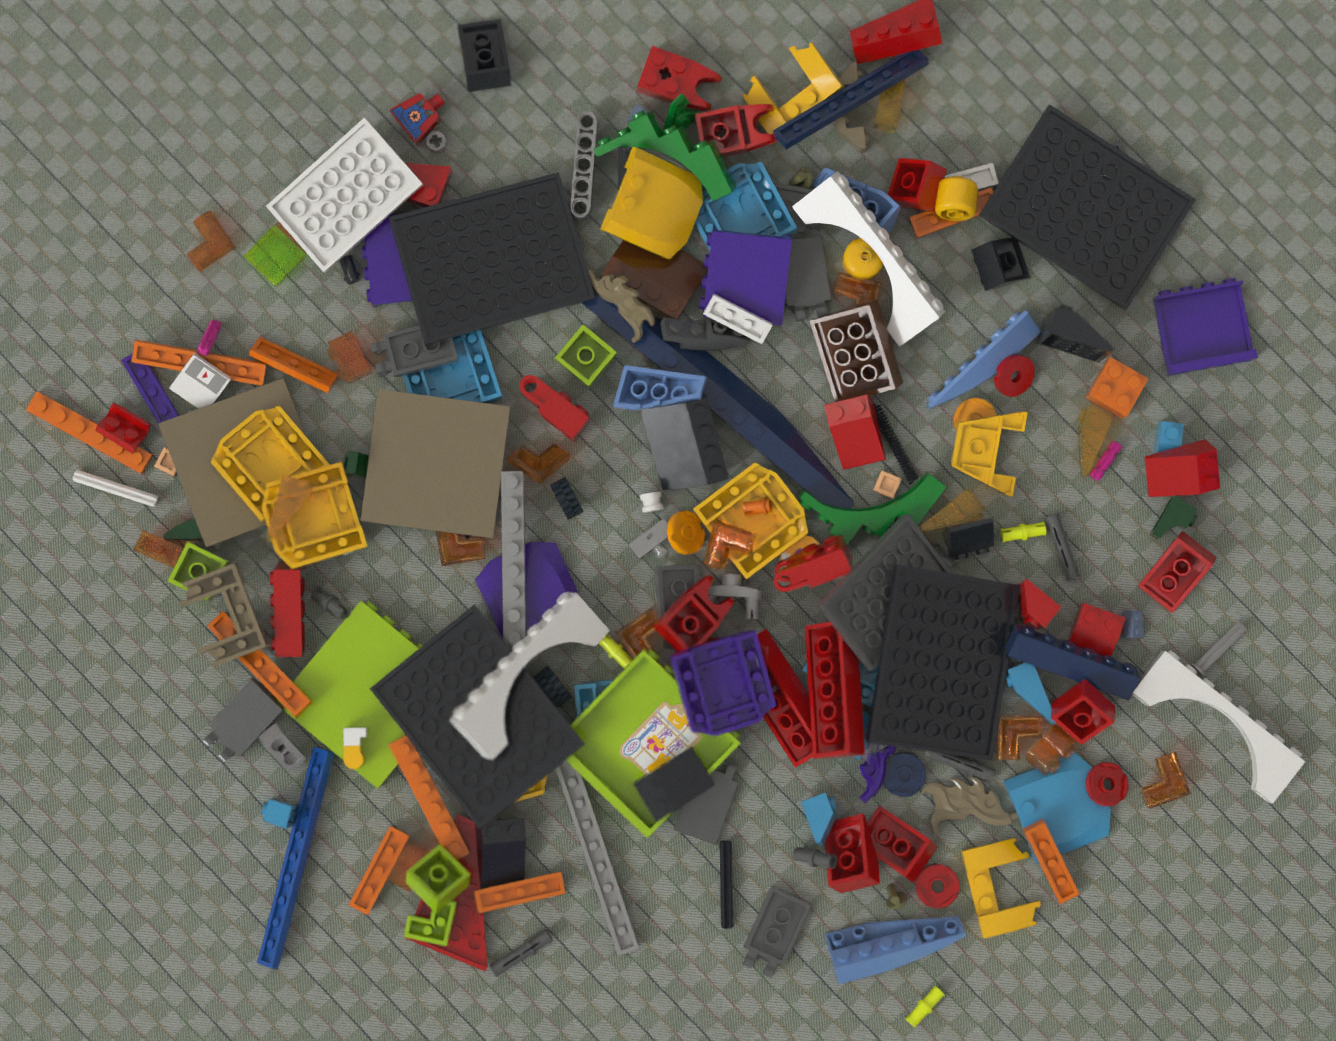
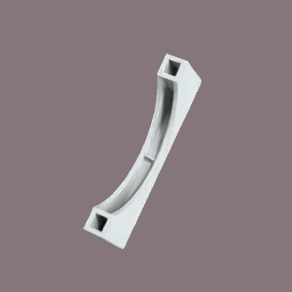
[792,171,945,347]
[449,592,610,760]
[1132,650,1305,804]

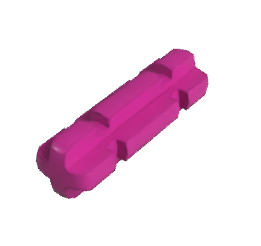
[198,319,221,356]
[1089,441,1122,481]

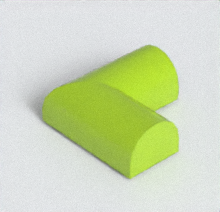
[403,900,457,946]

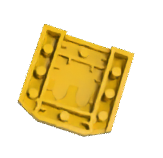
[600,147,703,259]
[211,406,330,522]
[262,462,367,569]
[693,463,808,580]

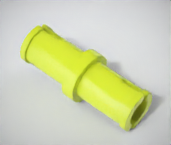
[1000,522,1046,543]
[598,634,633,668]
[905,985,945,1028]

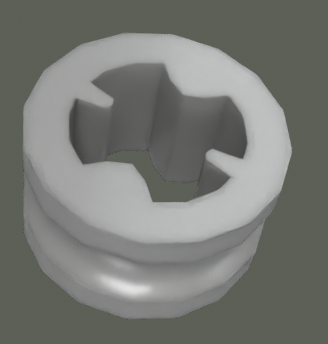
[426,131,446,153]

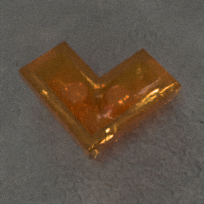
[187,211,236,272]
[833,272,882,305]
[508,443,570,484]
[704,519,757,569]
[436,531,486,567]
[615,607,658,659]
[997,715,1042,760]
[1141,752,1191,809]

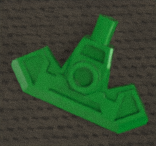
[662,93,702,134]

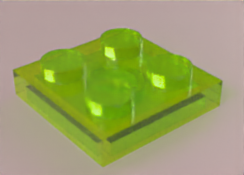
[243,225,306,287]

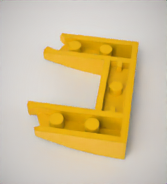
[743,43,844,134]
[961,838,1041,938]

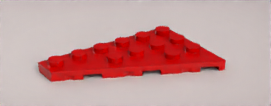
[405,814,488,971]

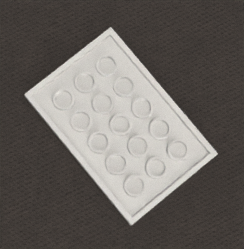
[266,118,424,273]

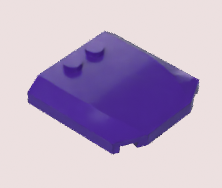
[475,542,580,639]
[669,630,776,736]

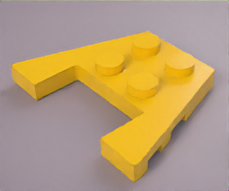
[951,411,1028,497]

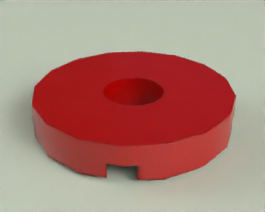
[994,354,1035,397]
[1085,762,1129,807]
[915,864,960,908]

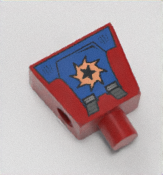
[390,93,445,146]

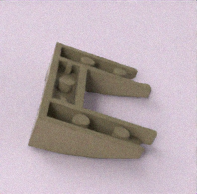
[180,562,269,666]

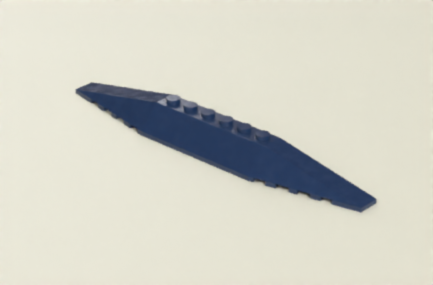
[581,288,854,508]

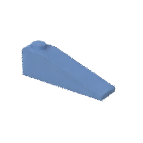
[812,168,901,234]
[613,365,707,410]

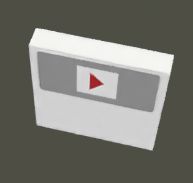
[169,353,231,409]

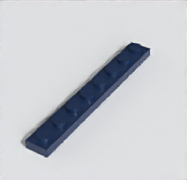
[773,50,929,150]

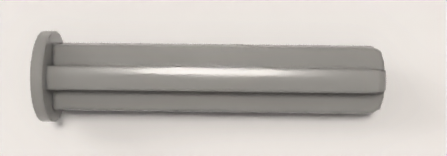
[1190,622,1246,677]

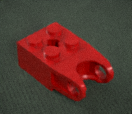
[637,46,722,111]
[695,104,778,158]
[519,375,590,442]
[773,535,853,592]
[653,574,734,652]

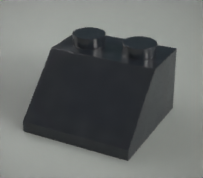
[971,237,1030,291]

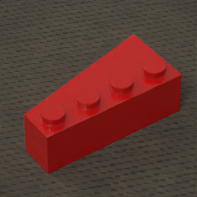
[849,0,942,64]
[404,162,453,208]
[270,561,305,657]

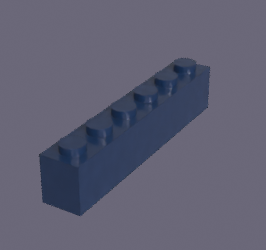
[1005,624,1140,700]

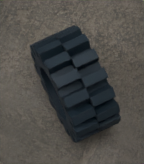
[550,477,584,520]
[534,666,572,708]

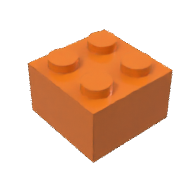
[1085,357,1149,419]

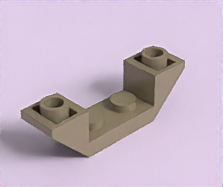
[835,62,869,153]

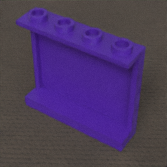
[362,214,412,308]
[699,226,792,325]
[1153,278,1258,376]

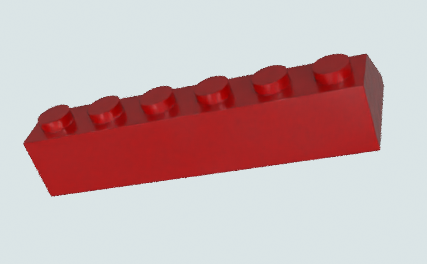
[805,622,865,759]
[757,628,813,767]

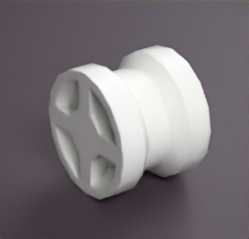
[640,492,664,513]

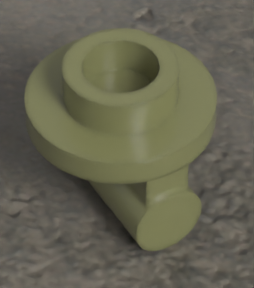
[789,167,814,189]
[886,884,908,910]

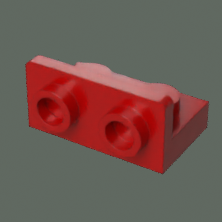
[95,402,151,454]

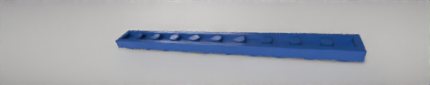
[257,747,334,969]

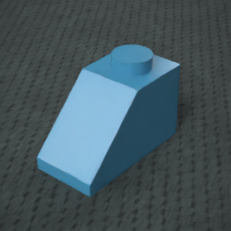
[801,792,838,847]
[261,798,297,828]

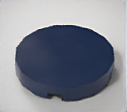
[883,753,926,797]

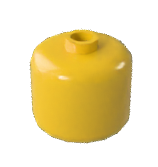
[935,176,978,221]
[842,237,884,281]

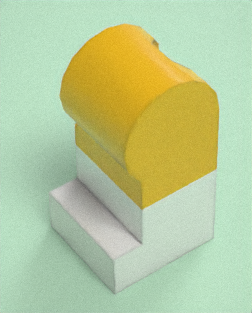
[344,728,368,769]

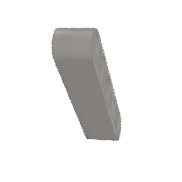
[571,111,597,221]

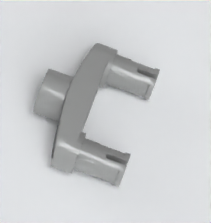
[708,573,762,619]

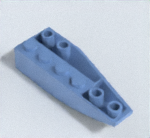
[926,310,1041,409]
[825,916,966,984]

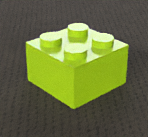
[555,325,617,389]
[168,541,231,602]
[406,844,470,913]

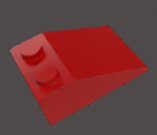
[824,395,886,470]
[1144,439,1220,497]
[1138,530,1217,613]
[1068,603,1126,656]
[867,805,938,883]
[825,813,881,893]

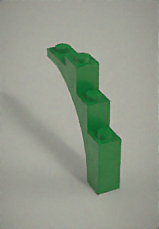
[593,110,736,201]
[798,471,946,545]

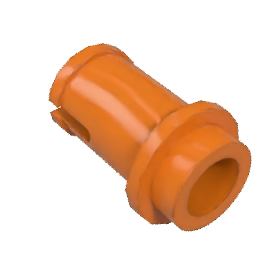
[743,497,772,516]

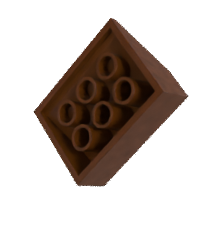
[601,240,708,320]
[810,299,903,402]

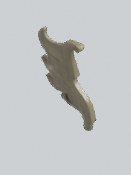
[587,269,654,343]
[921,777,1019,834]

